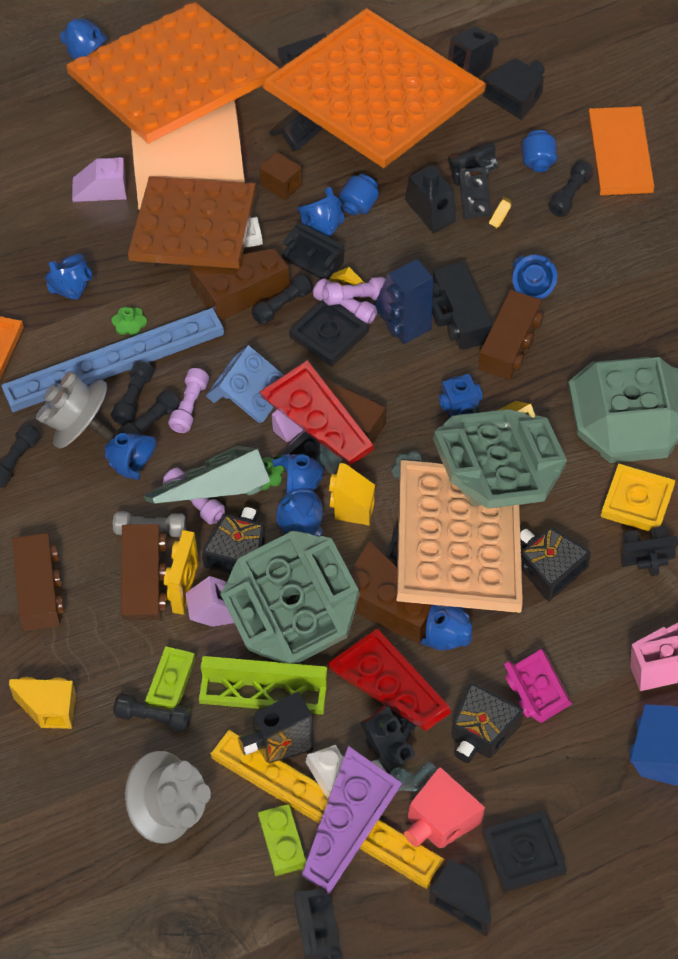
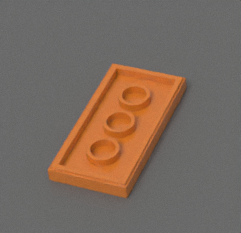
[588,106,654,195]

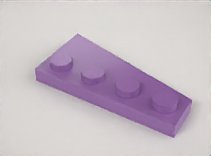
[301,746,402,894]

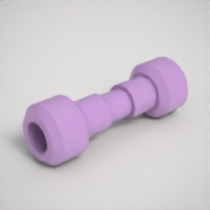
[322,277,386,305]
[313,278,377,325]
[168,368,210,433]
[163,467,225,525]

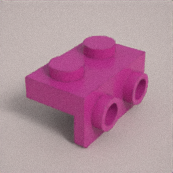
[504,649,573,723]

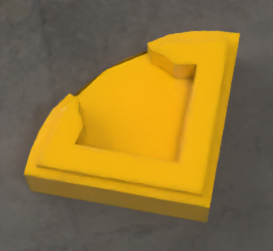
[489,196,512,227]
[329,267,365,286]

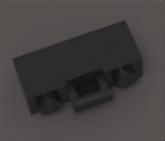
[432,261,492,350]

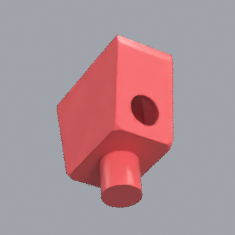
[404,767,485,848]

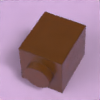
[260,152,302,201]

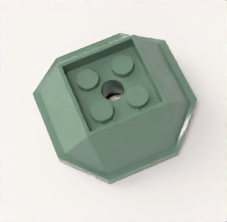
[568,357,678,463]
[433,409,567,509]
[221,531,360,664]

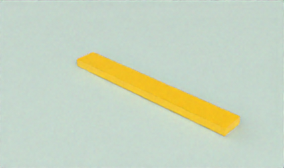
[211,730,444,889]

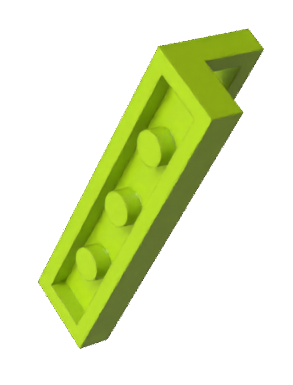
[199,656,328,715]

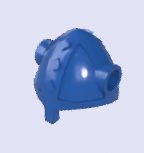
[60,18,107,60]
[296,188,344,237]
[44,254,92,300]
[512,254,558,300]
[104,433,156,480]
[272,454,324,494]
[276,488,323,537]
[420,605,472,651]

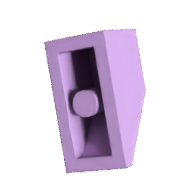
[72,158,127,202]
[186,576,234,626]

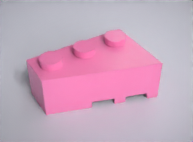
[630,623,678,691]

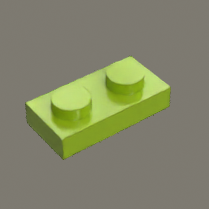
[146,646,196,709]
[258,804,306,876]

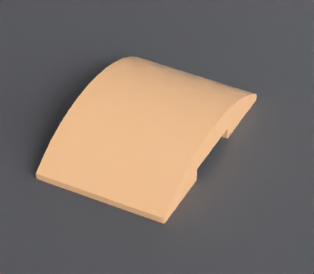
[131,100,245,210]

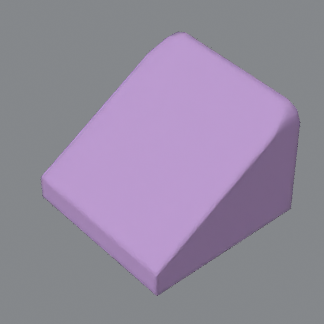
[272,410,303,442]

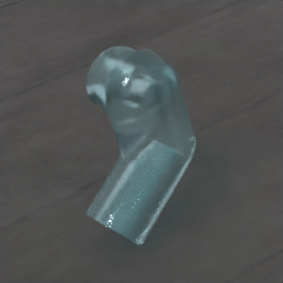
[390,761,437,792]

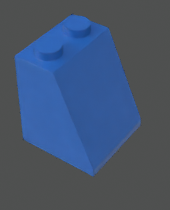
[629,704,678,786]

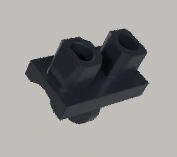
[448,143,499,186]
[458,166,491,219]
[620,526,678,576]
[360,706,415,772]

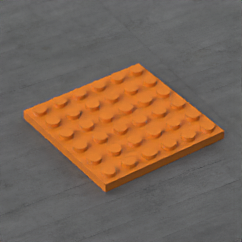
[66,2,279,144]
[263,8,486,168]

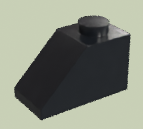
[429,858,491,936]

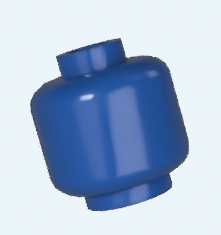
[521,130,557,172]
[339,174,379,216]

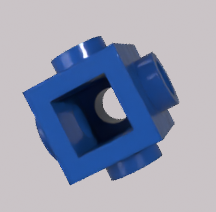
[438,374,483,418]

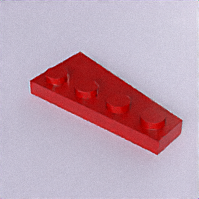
[260,360,374,466]
[327,629,451,731]

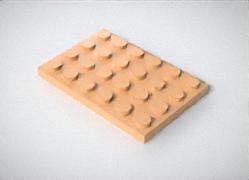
[396,460,523,613]

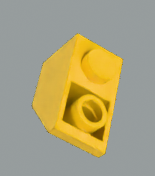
[329,463,375,525]
[9,677,76,729]

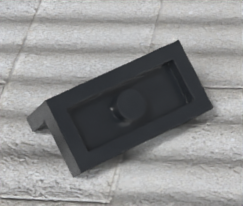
[269,110,323,151]

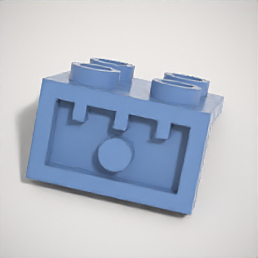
[205,345,284,423]

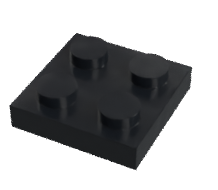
[289,300,369,367]
[482,811,567,893]

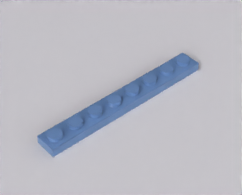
[1,308,224,413]

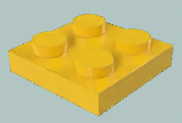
[601,464,676,532]
[164,530,199,615]

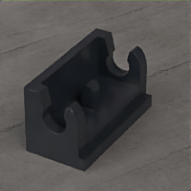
[282,222,344,280]
[294,889,343,959]

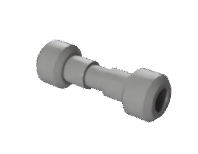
[113,511,186,537]

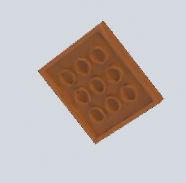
[128,177,256,269]

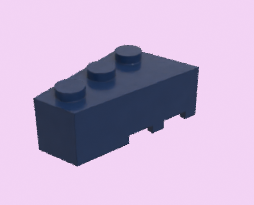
[374,259,433,344]

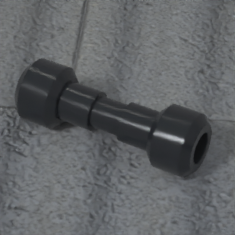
[548,161,594,217]
[251,274,313,325]
[111,361,154,425]
[118,390,180,435]
[0,424,41,488]
[113,693,192,732]

